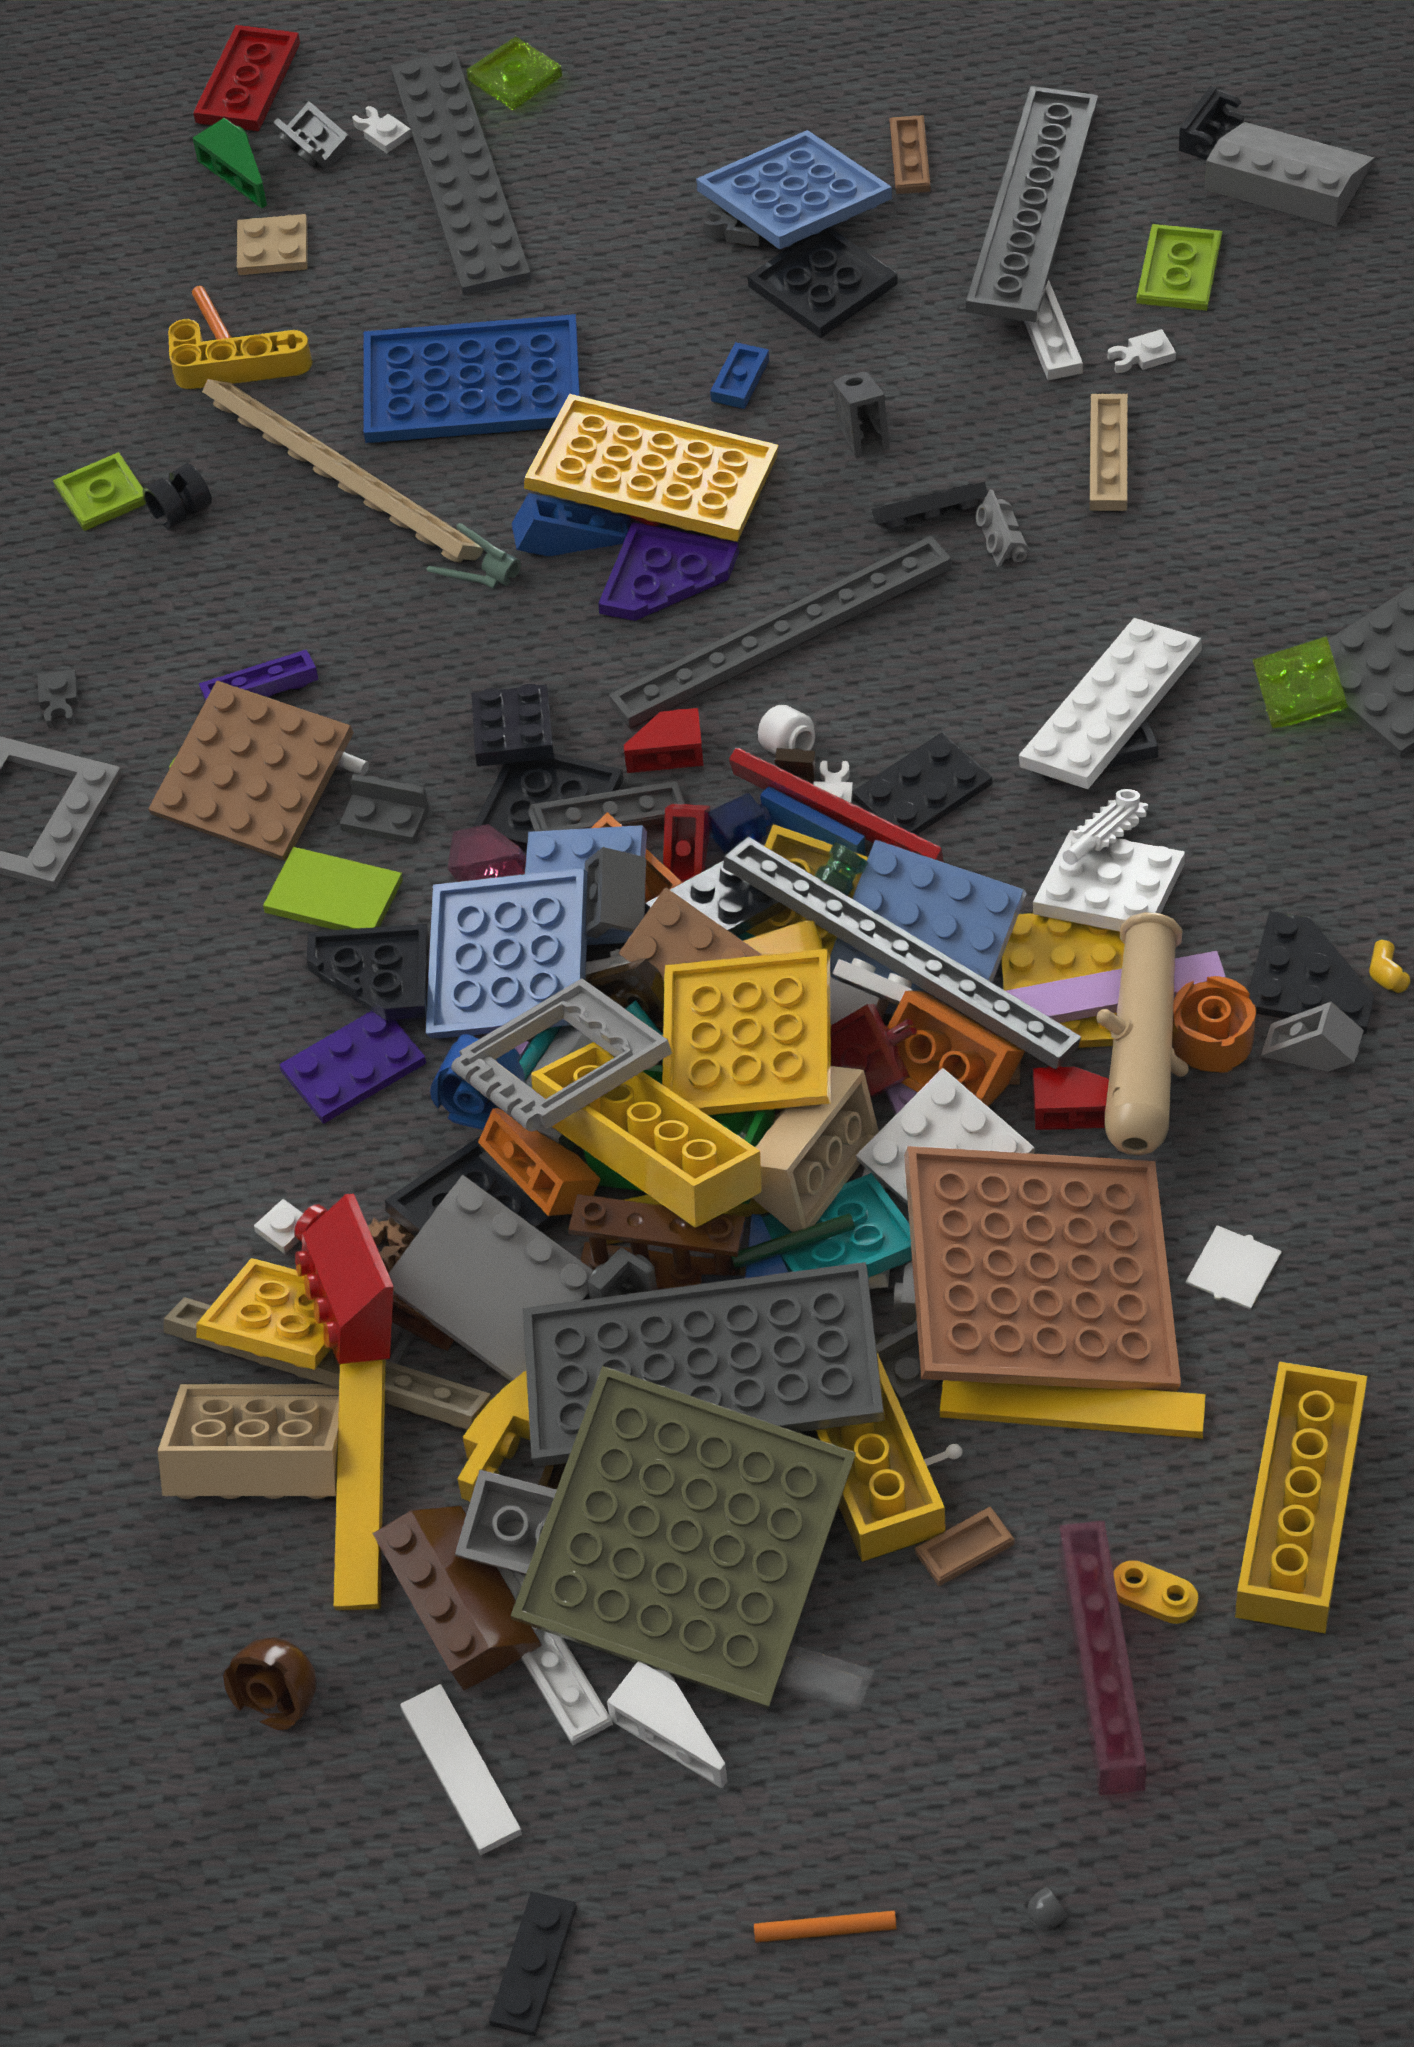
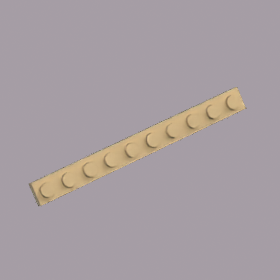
[202,379,484,563]

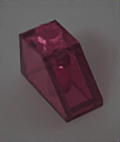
[448,824,526,882]

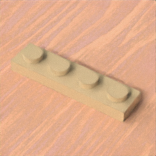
[1090,394,1128,511]

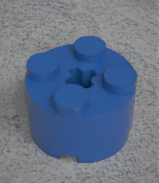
[430,1034,525,1130]

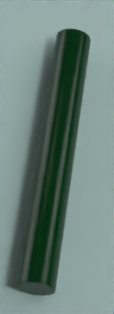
[731,1213,855,1270]

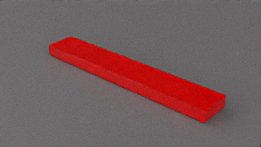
[729,748,944,862]

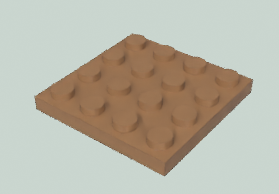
[148,681,354,861]

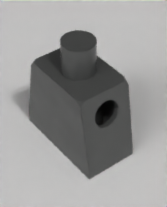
[832,372,890,458]

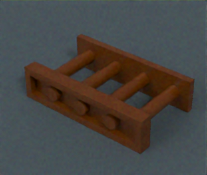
[568,1194,746,1290]

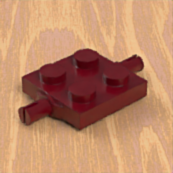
[831,1004,917,1100]

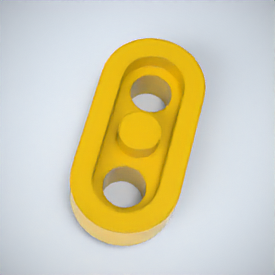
[1111,1561,1198,1624]

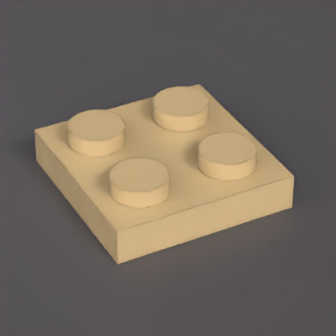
[237,214,308,275]

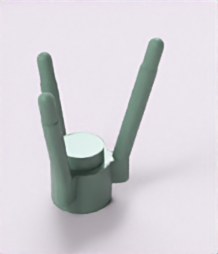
[427,523,521,589]

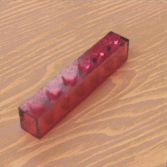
[1059,1521,1147,1796]

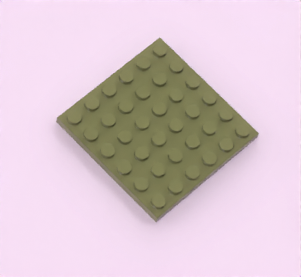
[511,1366,856,1709]

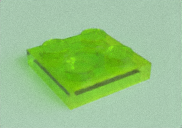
[466,36,562,110]
[1252,636,1348,728]

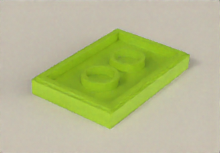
[1136,224,1222,311]
[263,847,403,930]

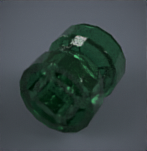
[814,842,869,896]

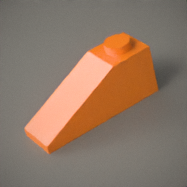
[478,1108,601,1216]

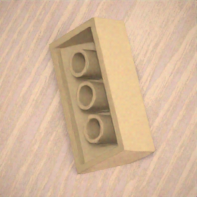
[752,1066,879,1232]

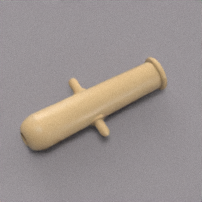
[1096,912,1189,1155]

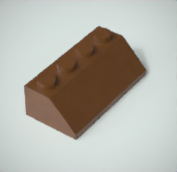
[372,1506,542,1691]

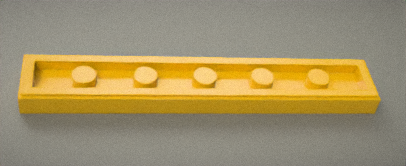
[334,1359,386,1610]
[940,1380,1206,1439]

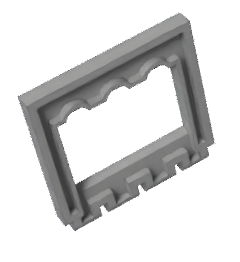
[0,736,122,889]
[451,978,672,1131]

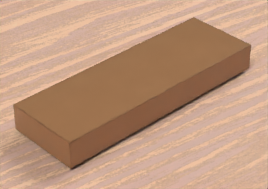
[889,115,931,194]

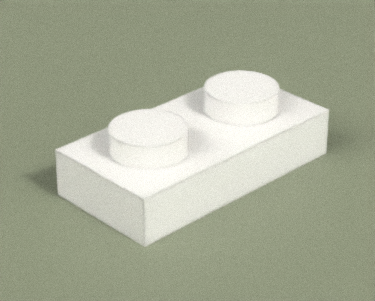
[832,958,913,1005]

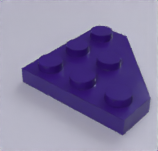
[598,522,739,621]

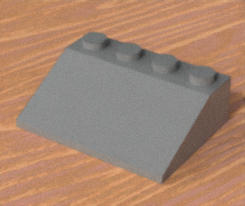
[1205,122,1375,227]
[389,1175,594,1381]

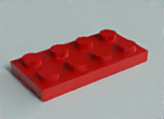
[193,25,300,131]

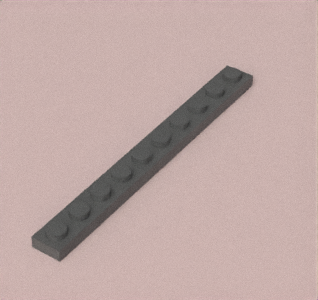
[609,536,952,729]
[723,837,1081,1069]

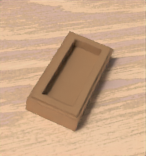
[915,1506,1014,1586]

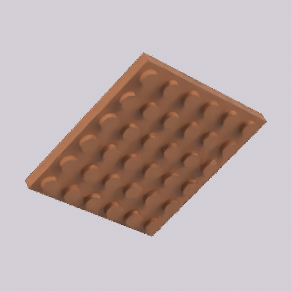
[904,1146,1181,1392]

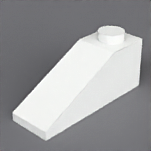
[607,1661,727,1788]

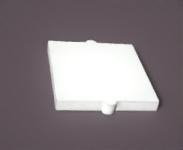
[1186,1226,1282,1310]

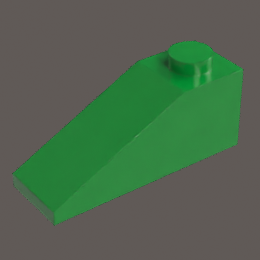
[193,118,267,208]

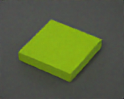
[53,452,146,531]

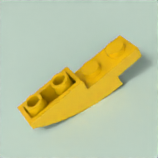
[457,1371,530,1502]

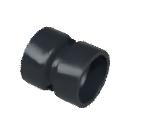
[143,463,212,529]

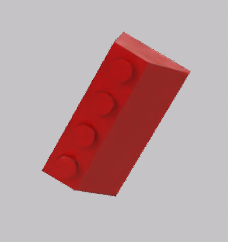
[295,1193,394,1364]

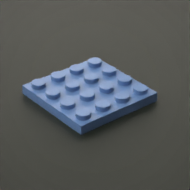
[696,130,892,249]
[830,840,1027,1021]
[426,868,588,1038]

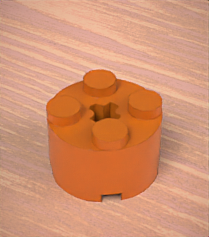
[1172,976,1256,1073]

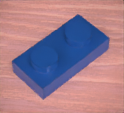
[710,342,770,409]

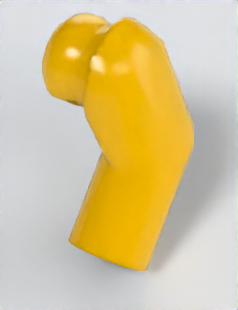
[1369,940,1410,993]

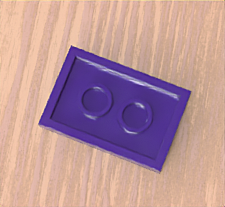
[279,1011,426,1124]

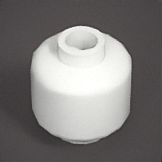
[758,705,815,755]

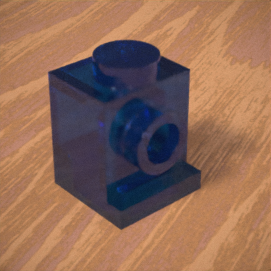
[708,792,772,855]

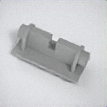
[976,489,1029,567]

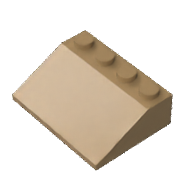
[158,1384,339,1499]

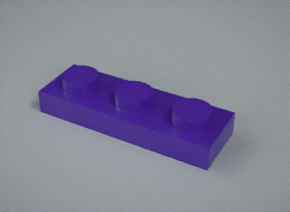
[199,649,319,701]

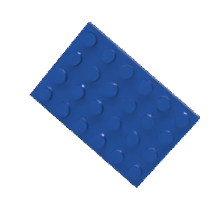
[364,314,580,443]

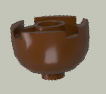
[223,1637,317,1730]

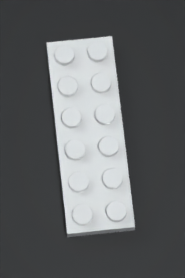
[1019,618,1202,789]

